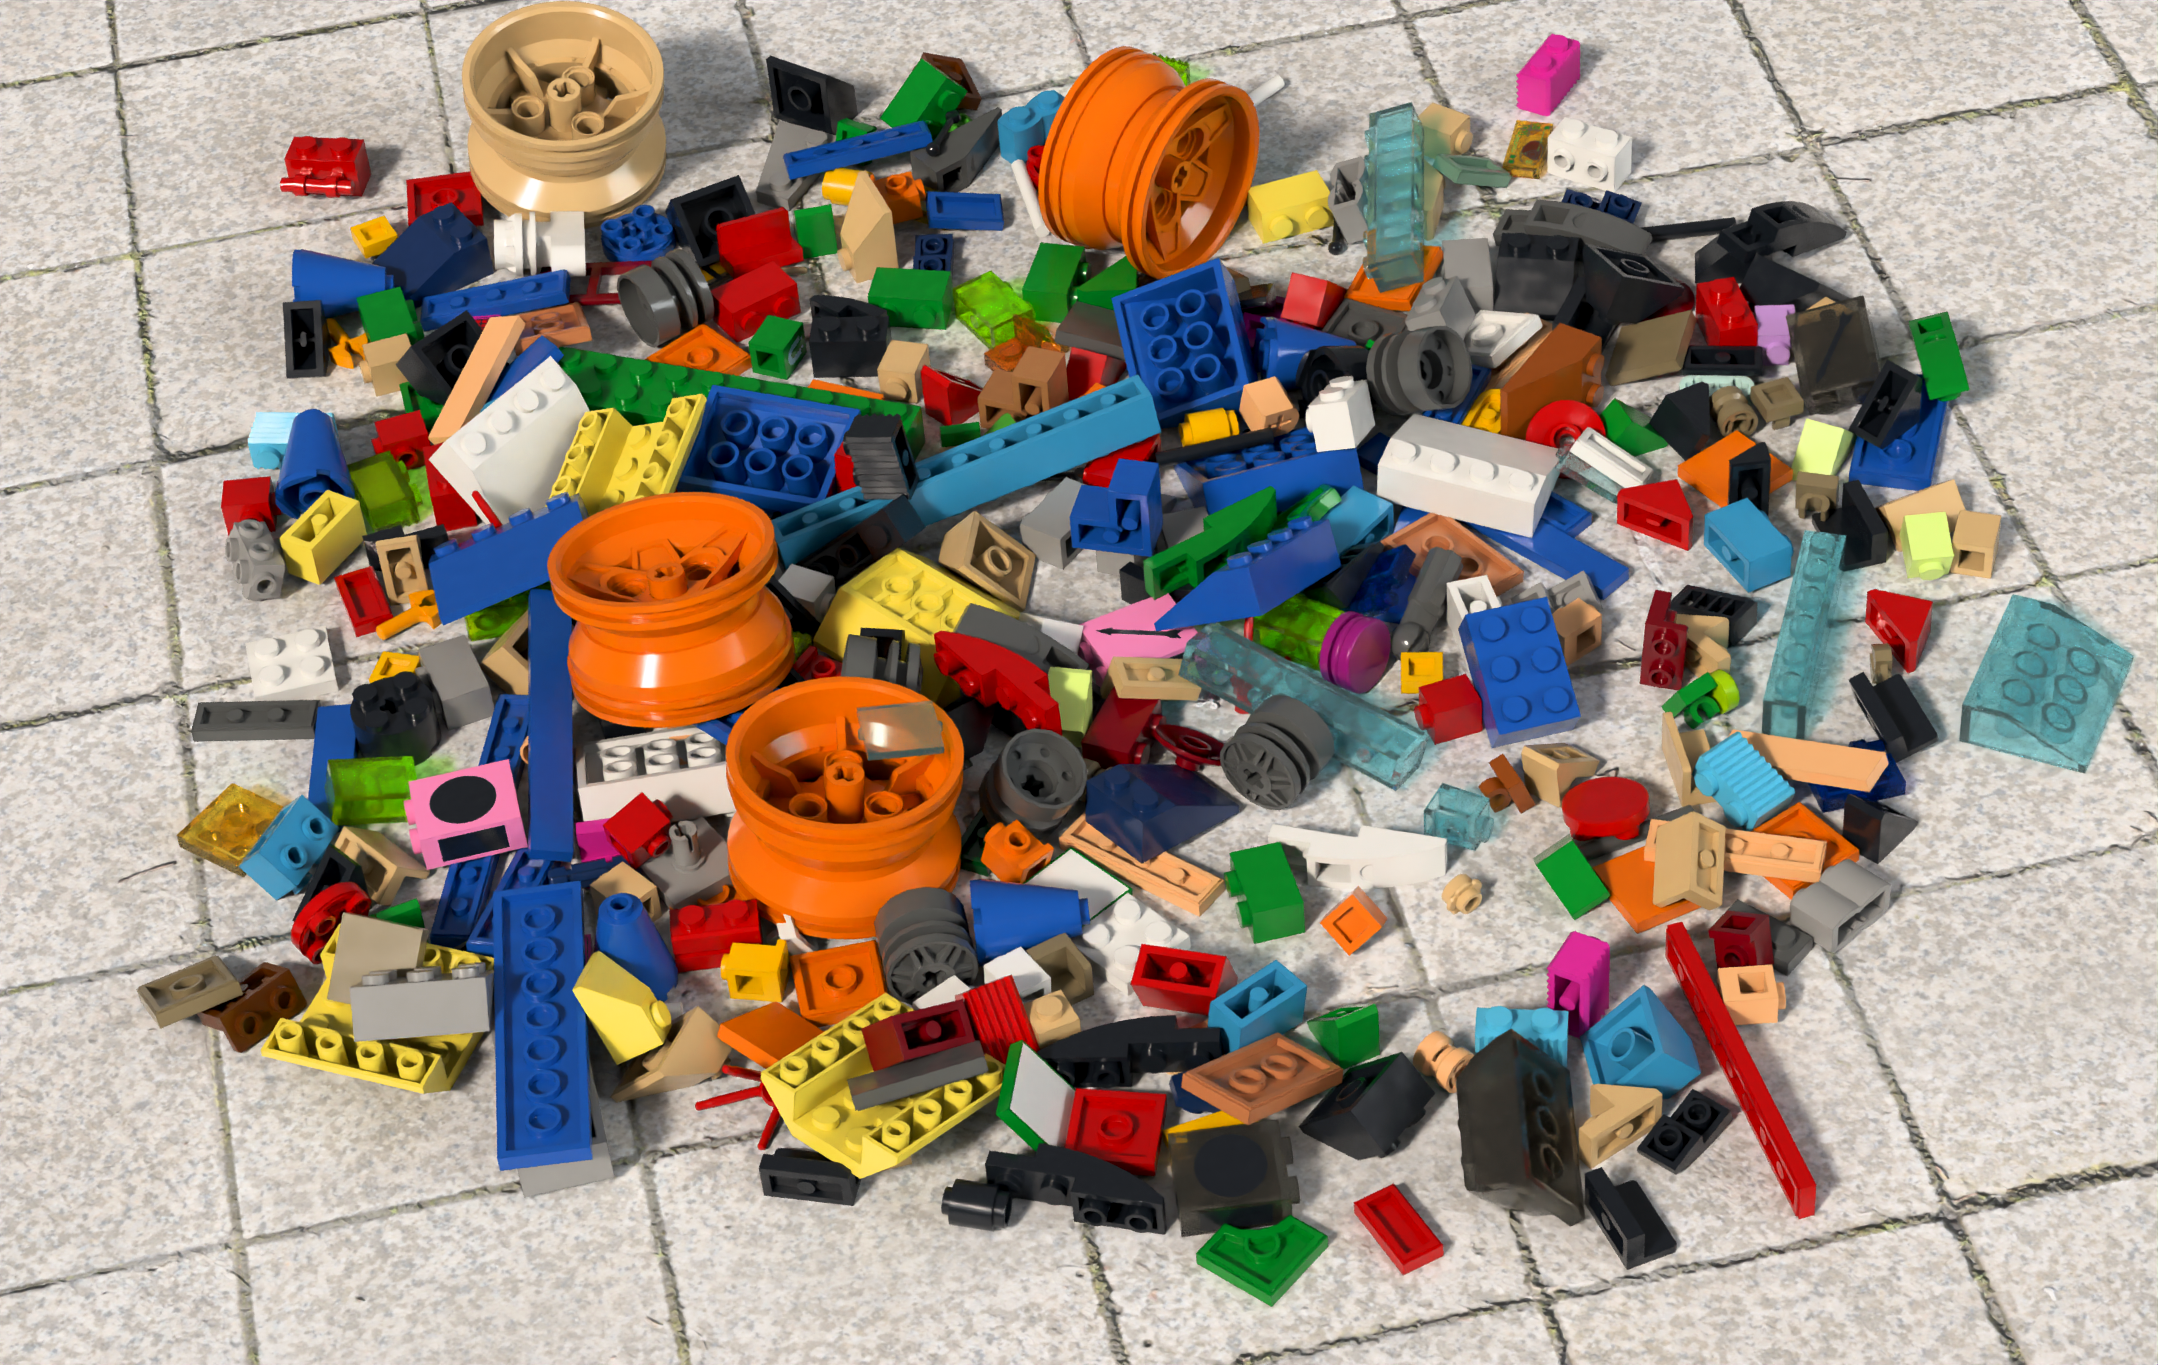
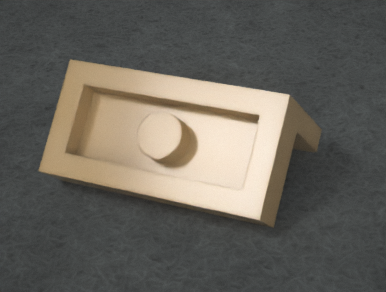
[1875,479,1965,552]
[1100,656,1202,701]
[1662,712,1717,807]
[1653,811,1726,911]
[334,826,430,906]

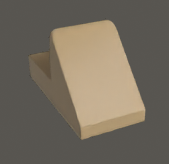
[376,535,429,606]
[1676,614,1731,678]
[1521,743,1600,807]
[1579,1084,1662,1169]

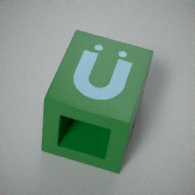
[748,315,807,380]

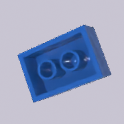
[1458,597,1581,748]

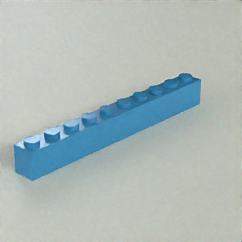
[771,374,1161,571]

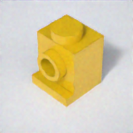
[721,939,791,1002]

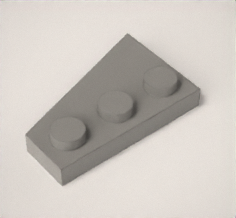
[756,120,836,211]

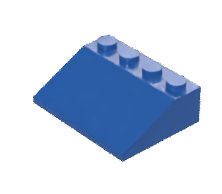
[1111,258,1259,429]
[676,385,861,516]
[1173,427,1364,516]
[428,492,590,626]
[1154,516,1341,631]

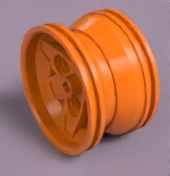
[1038,46,1259,280]
[547,492,795,728]
[726,676,964,939]

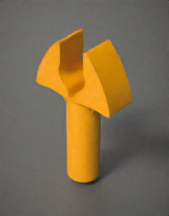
[326,318,369,369]
[376,590,442,640]

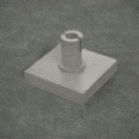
[633,817,733,909]

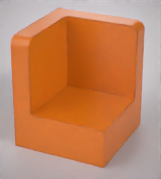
[1320,886,1387,956]

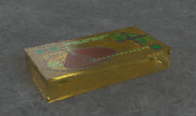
[1503,120,1553,179]

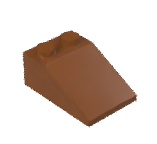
[1501,323,1605,441]

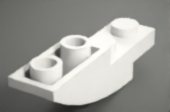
[1268,824,1448,889]

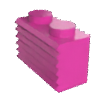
[1516,34,1580,116]
[1546,931,1610,1039]

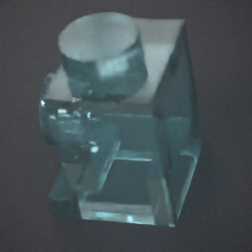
[1424,783,1494,851]

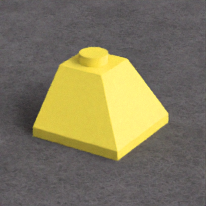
[572,951,672,1065]

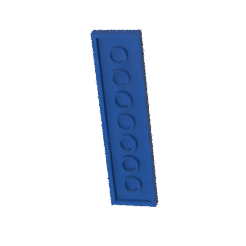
[493,881,593,1171]

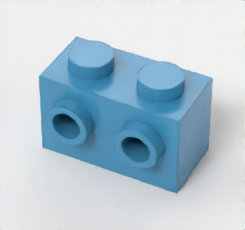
[1704,498,1794,593]
[238,795,340,900]
[1207,960,1307,1055]

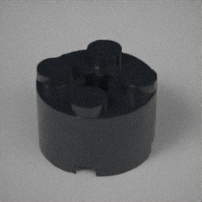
[1296,346,1378,418]
[350,671,442,770]

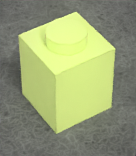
[1899,512,1954,580]

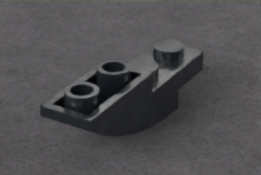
[1717,201,1847,264]
[1037,1015,1224,1088]
[985,1143,1167,1235]

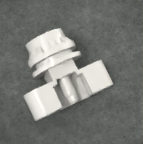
[494,211,586,277]

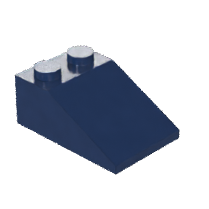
[372,202,494,309]
[1085,764,1239,864]

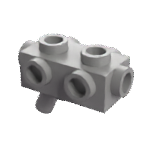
[225,519,285,601]

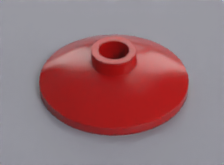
[1526,400,1606,479]

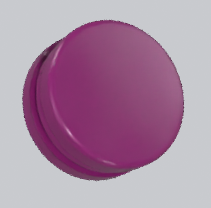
[1319,611,1391,694]

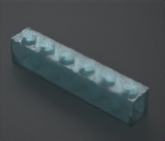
[1363,102,1424,293]
[1762,530,1846,740]
[1178,622,1429,791]

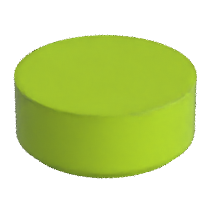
[1707,669,1740,714]

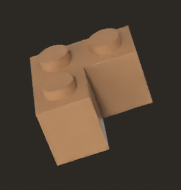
[978,346,1069,429]

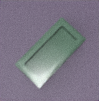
[1432,154,1512,188]

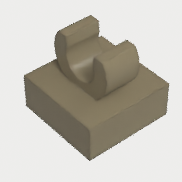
[1750,377,1804,430]
[1795,471,1839,521]

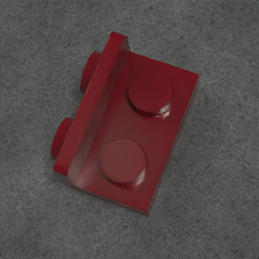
[1640,590,1689,691]

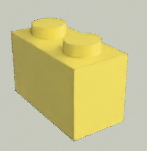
[1247,170,1334,244]
[279,490,367,585]

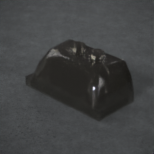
[1456,1029,1585,1227]

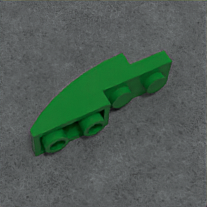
[1909,311,1969,401]
[1143,486,1277,600]

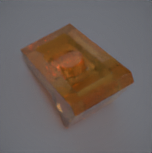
[984,314,1070,372]

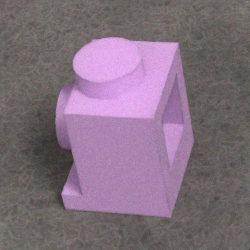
[1754,304,1797,366]

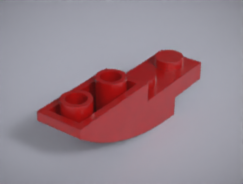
[934,631,1063,736]

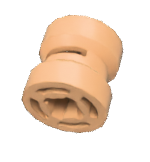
[1413,1031,1477,1093]

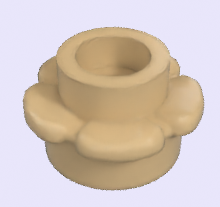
[1441,874,1482,914]

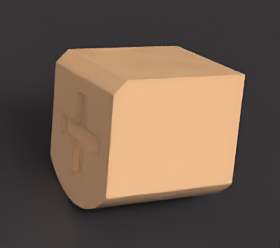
[1239,376,1299,437]

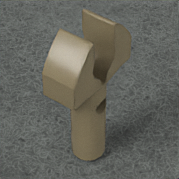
[1870,643,1893,684]

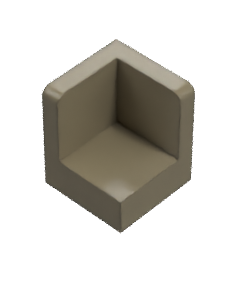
[1026,933,1094,1006]

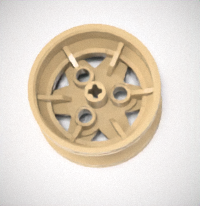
[462,1,667,229]

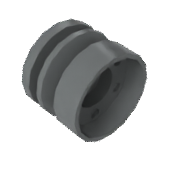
[617,248,715,348]
[1366,326,1472,416]
[841,634,923,694]
[1220,695,1335,810]
[978,728,1087,840]
[874,887,978,1005]

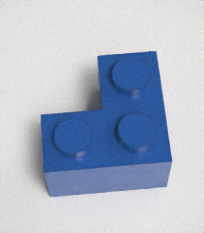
[1069,458,1163,557]

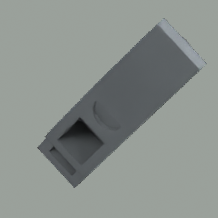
[1493,200,1652,262]
[953,603,1106,721]

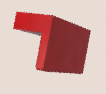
[716,207,804,279]

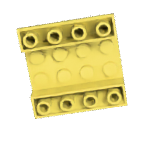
[545,394,707,516]
[813,548,1020,710]
[261,923,494,1094]
[761,993,1006,1179]

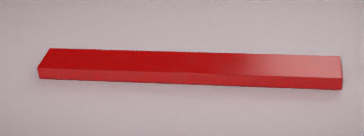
[1665,922,1816,1219]

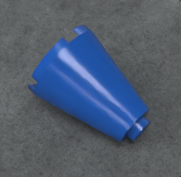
[292,249,394,319]
[1253,317,1356,391]
[275,409,355,519]
[970,879,1090,967]
[593,893,678,1002]

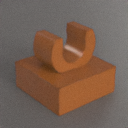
[1478,754,1535,814]

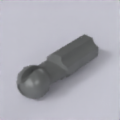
[1390,547,1463,661]

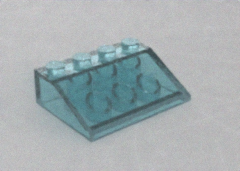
[1959,594,2134,774]

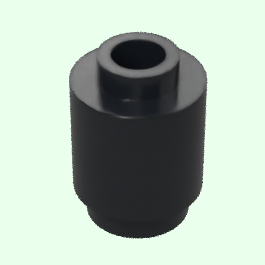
[941,1179,1013,1232]

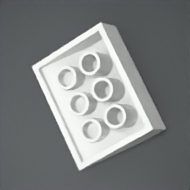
[428,356,590,525]
[1377,414,1567,538]
[575,725,736,822]

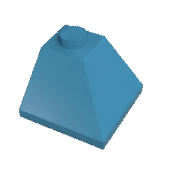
[1580,985,1702,1100]

